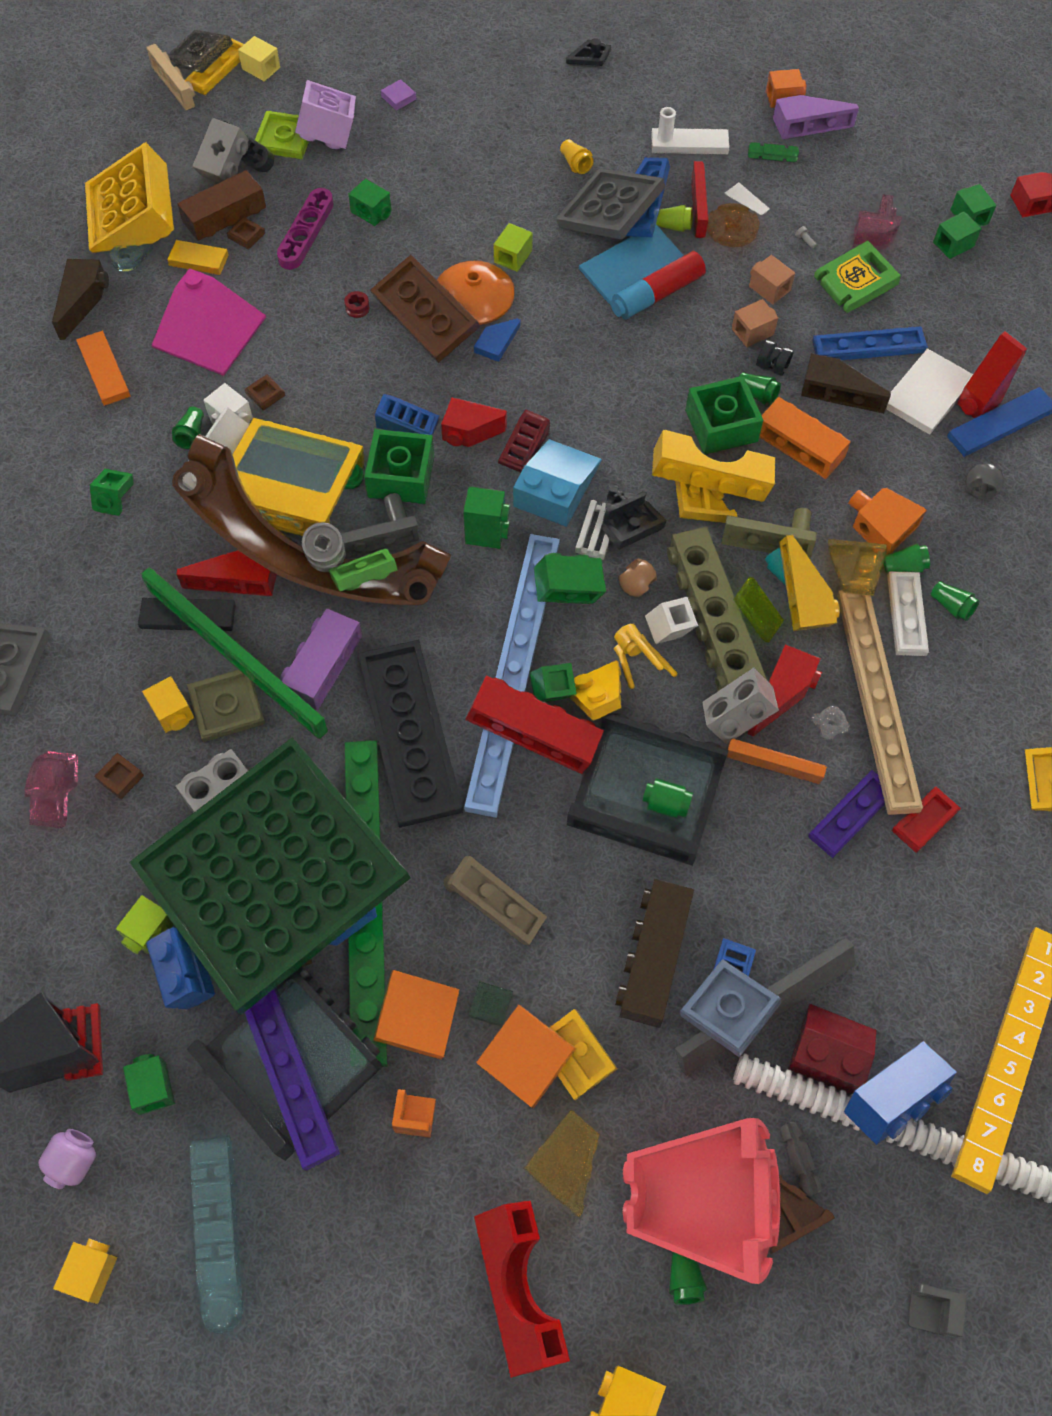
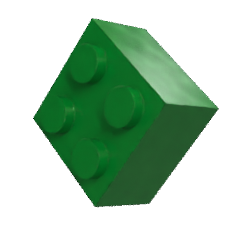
[685,376,764,455]
[364,429,435,504]

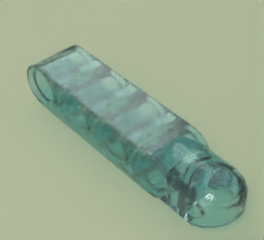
[190,1135,243,1334]

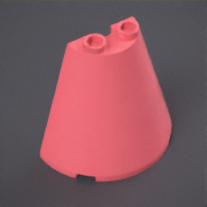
[623,1118,780,1284]

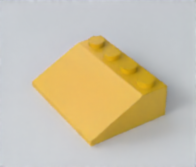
[85,142,174,253]

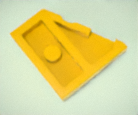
[675,481,738,523]
[569,660,621,721]

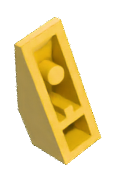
[779,535,840,631]

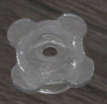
[812,706,850,741]

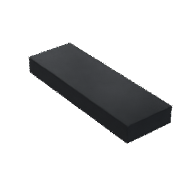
[138,598,236,631]

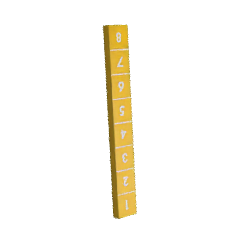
[951,927,1052,1194]

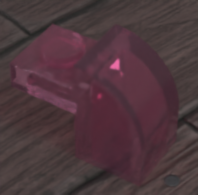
[852,194,902,250]
[25,751,78,828]

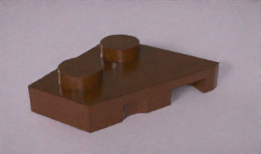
[769,1175,835,1254]

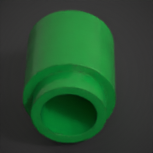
[642,778,693,819]

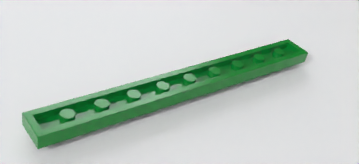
[345,740,388,1069]

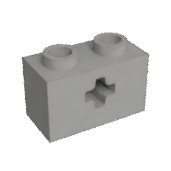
[192,118,249,183]

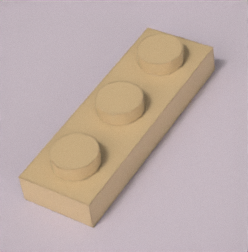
[146,44,195,110]

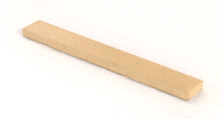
[837,589,923,815]

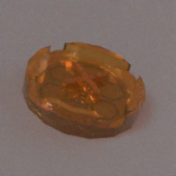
[707,203,760,247]

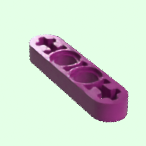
[277,188,334,270]

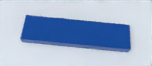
[812,326,928,360]
[947,387,1052,457]

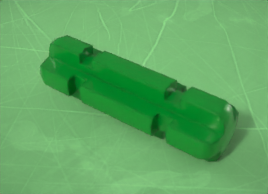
[748,142,799,162]

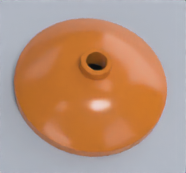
[437,261,514,325]

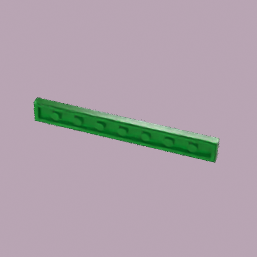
[141,567,328,739]

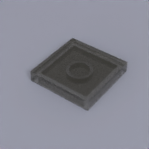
[168,30,233,73]

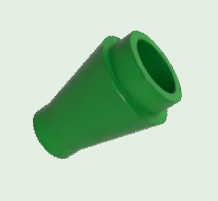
[739,372,781,405]
[172,407,204,449]
[883,543,930,573]
[930,581,980,621]
[669,1252,707,1305]

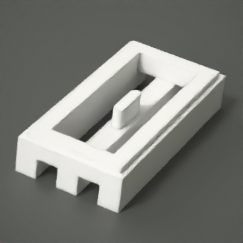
[575,500,610,560]

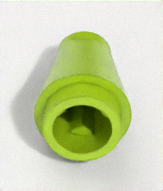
[656,204,693,232]

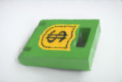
[814,241,901,313]

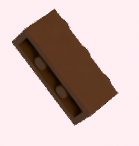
[177,170,266,241]

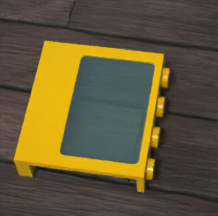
[233,418,364,536]

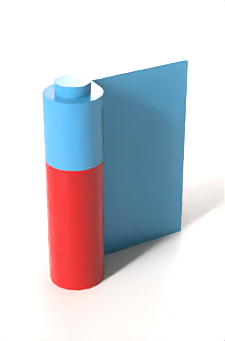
[579,225,706,320]

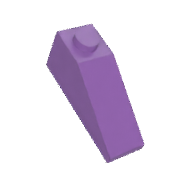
[773,95,859,139]

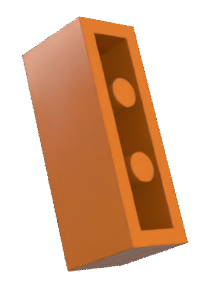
[760,397,851,479]

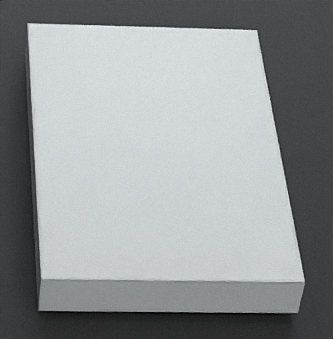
[886,348,973,435]

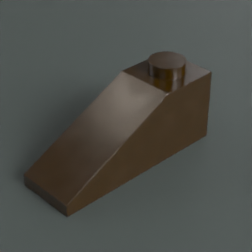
[52,259,109,340]
[801,353,891,414]

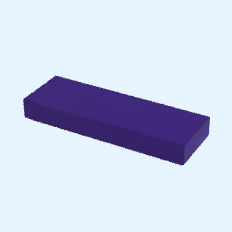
[807,770,885,858]

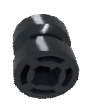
[756,339,794,376]

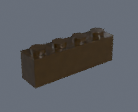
[615,879,694,1028]

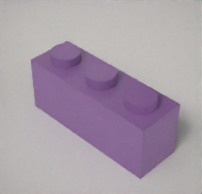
[280,608,362,711]

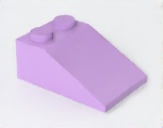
[295,80,356,149]

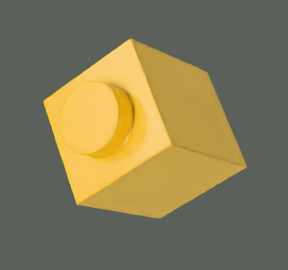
[142,676,194,733]
[53,1239,118,1304]

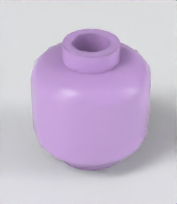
[38,1129,96,1189]

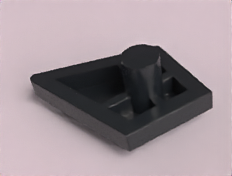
[566,38,611,66]

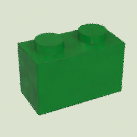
[463,487,510,549]
[533,553,606,604]

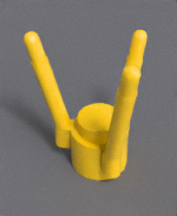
[614,624,677,689]

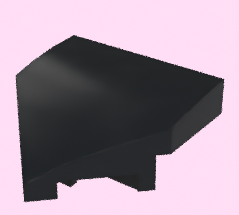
[601,485,667,550]

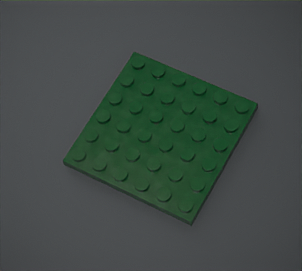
[129,737,411,1015]

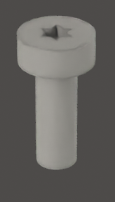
[795,226,817,249]

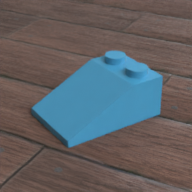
[513,439,602,527]

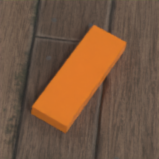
[76,330,131,406]
[727,739,827,784]

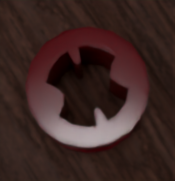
[344,291,370,318]

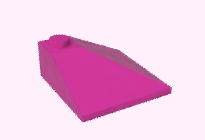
[152,268,266,376]

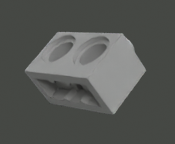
[702,668,779,744]
[175,749,248,813]

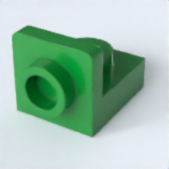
[90,469,134,516]

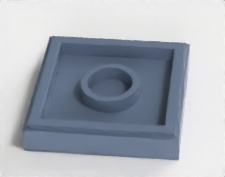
[680,959,781,1057]

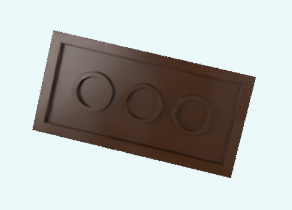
[370,255,480,363]

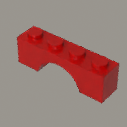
[474,1200,570,1378]

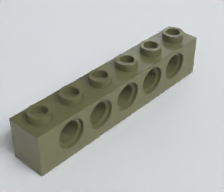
[667,527,767,691]

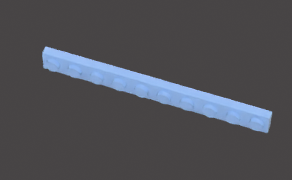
[464,534,560,818]

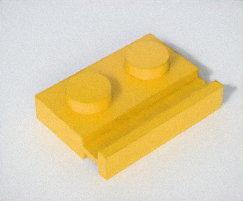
[549,1009,618,1100]

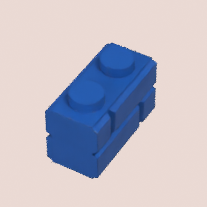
[146,927,215,1010]

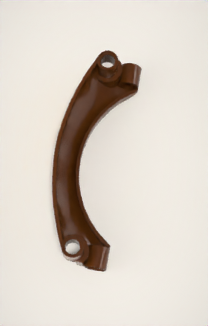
[172,434,451,605]

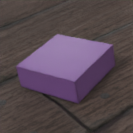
[381,79,416,111]

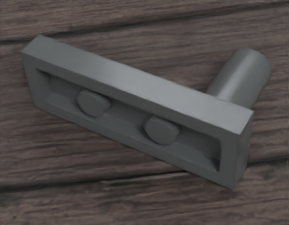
[341,493,419,558]

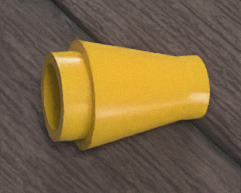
[560,139,594,174]

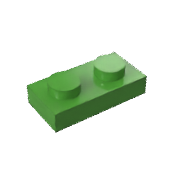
[329,548,398,592]

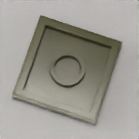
[187,670,265,742]

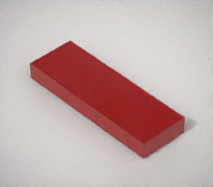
[691,161,708,238]

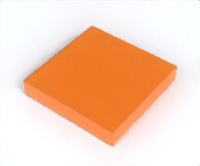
[373,970,460,1060]
[476,1004,576,1108]

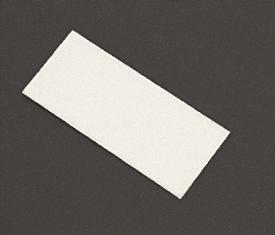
[725,182,770,215]

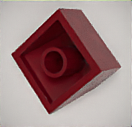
[788,1003,877,1095]

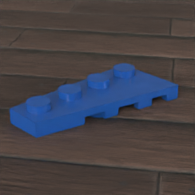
[626,157,670,237]

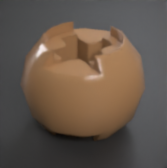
[618,559,657,597]

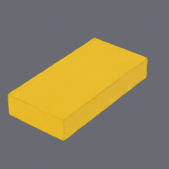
[167,240,229,275]

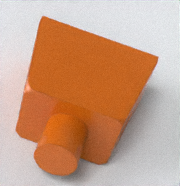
[848,488,927,557]

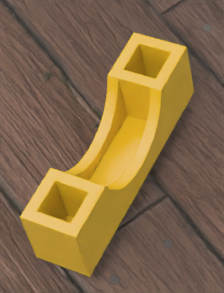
[652,430,775,502]

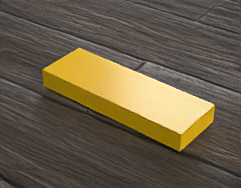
[185,38,244,95]

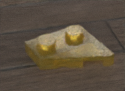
[828,539,887,596]
[523,1110,600,1217]

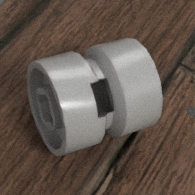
[302,522,346,572]

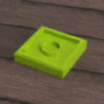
[255,111,309,159]

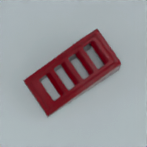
[498,410,550,473]

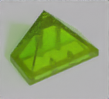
[733,577,784,643]

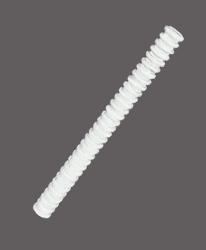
[733,1053,1052,1203]

